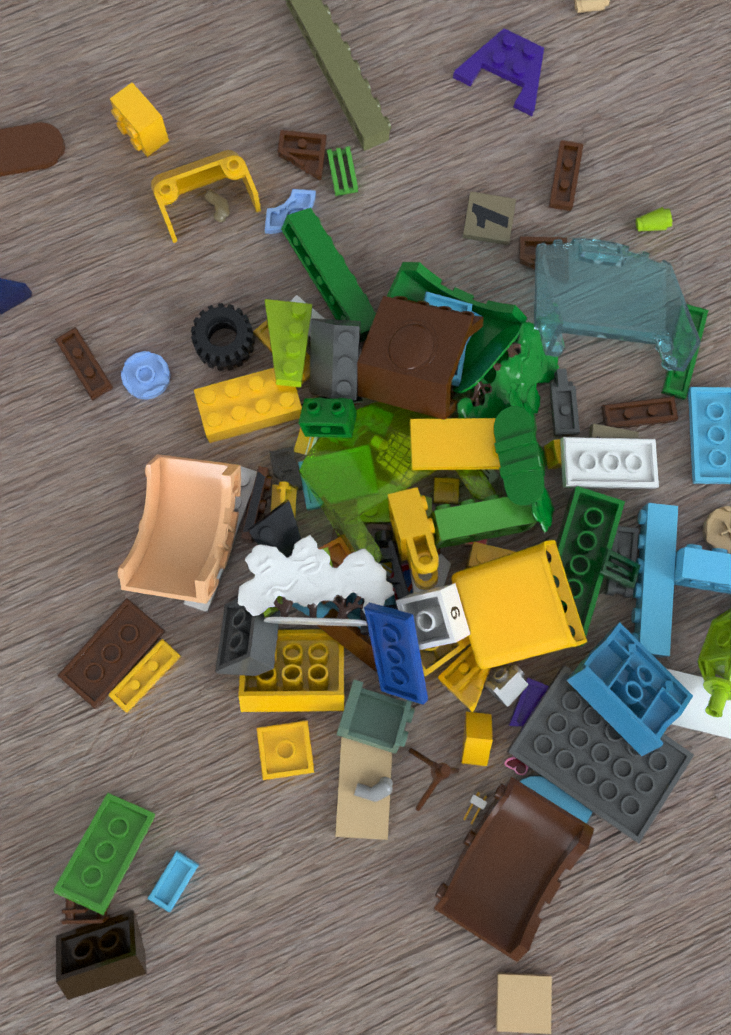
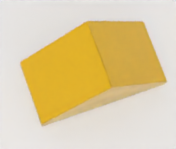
[461,711,493,766]

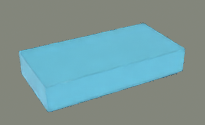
[147,850,199,913]

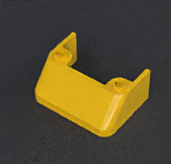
[151,150,261,243]

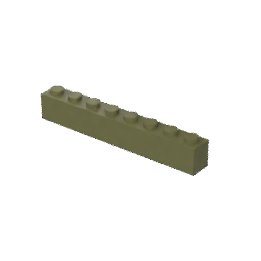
[285,0,391,151]

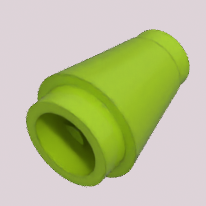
[635,207,672,232]

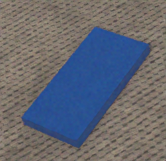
[364,602,428,705]

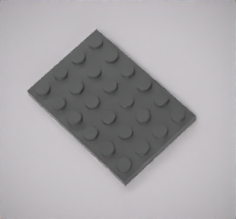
[506,665,694,843]

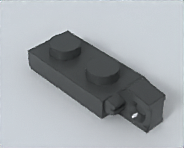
[549,369,580,437]

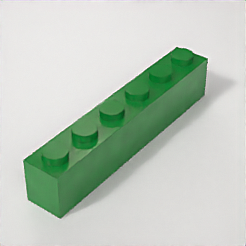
[281,207,376,342]

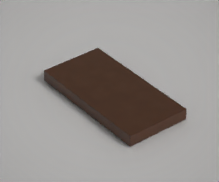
[57,598,166,709]

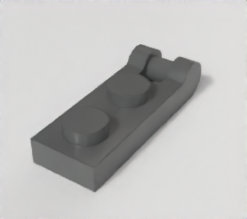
[605,526,639,598]

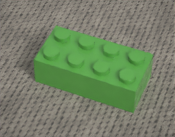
[428,495,538,549]

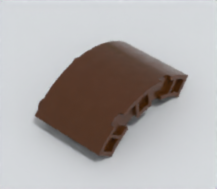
[434,777,595,962]

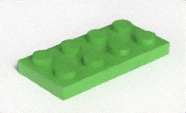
[53,793,155,915]

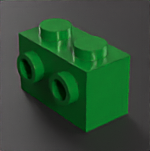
[298,397,357,438]

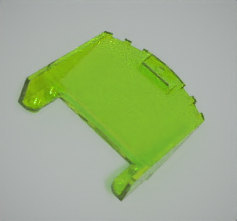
[299,402,496,563]

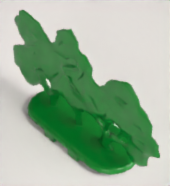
[494,386,555,533]

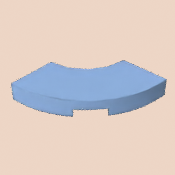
[265,189,316,234]

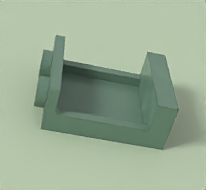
[337,680,415,754]

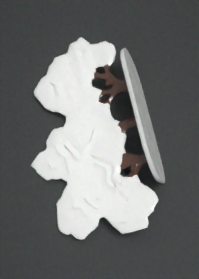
[238,535,394,626]

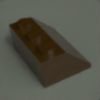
[56,910,147,1000]

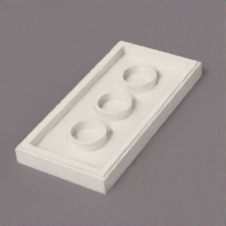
[560,437,659,489]

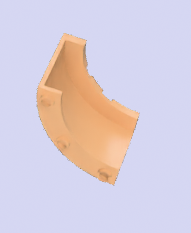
[118,454,241,604]

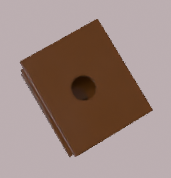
[62,898,110,924]

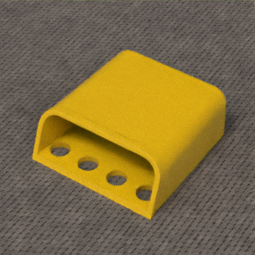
[451,540,587,669]

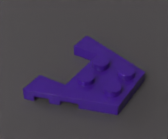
[453,29,544,116]

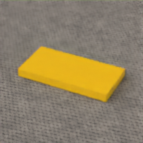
[409,418,501,470]

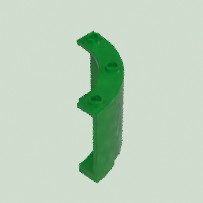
[387,262,527,395]

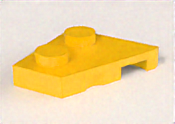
[437,646,491,712]

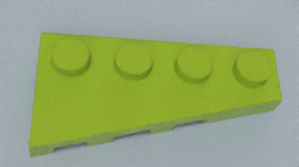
[264,299,312,387]

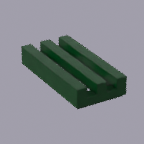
[593,547,640,589]

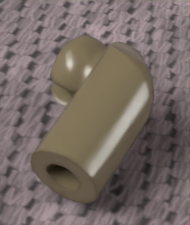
[205,190,230,223]

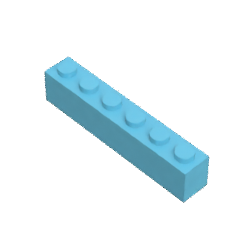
[631,503,678,658]

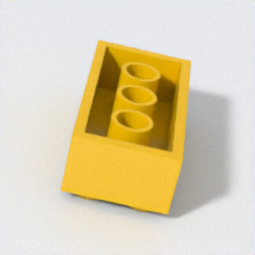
[194,368,302,443]

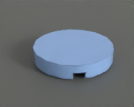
[121,351,171,400]

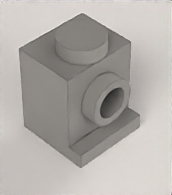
[484,663,529,707]

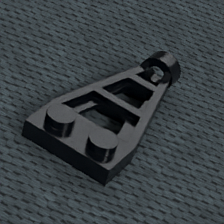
[360,530,409,636]

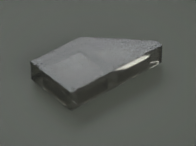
[269,446,303,491]

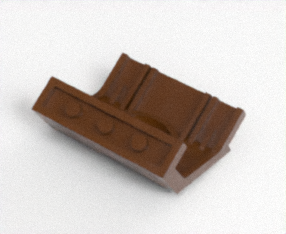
[357,296,483,420]

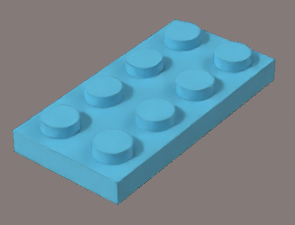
[688,387,731,484]

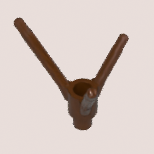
[409,748,459,811]

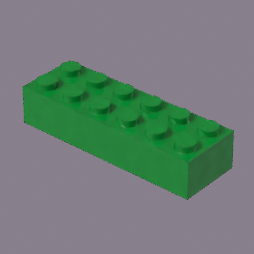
[550,486,625,648]

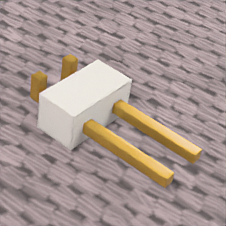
[463,792,487,824]

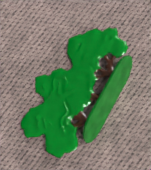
[453,321,559,418]

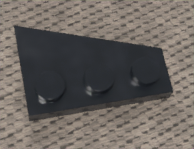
[247,499,301,558]

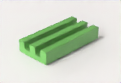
[327,146,358,196]

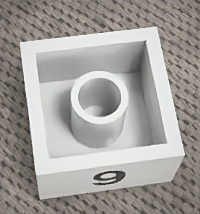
[396,583,470,650]

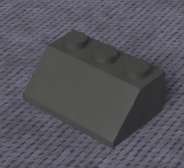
[309,318,361,400]
[215,598,280,676]

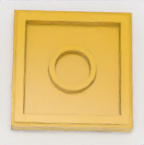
[256,720,315,780]

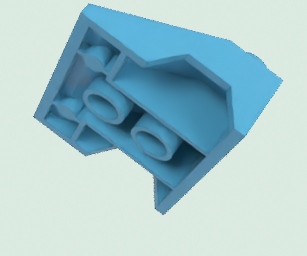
[567,622,693,756]

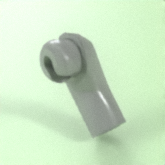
[354,777,393,802]

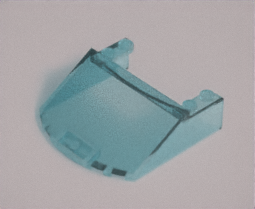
[534,238,701,372]

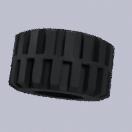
[191,303,255,371]

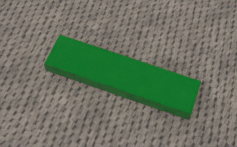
[661,304,709,400]

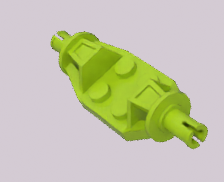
[697,608,731,718]

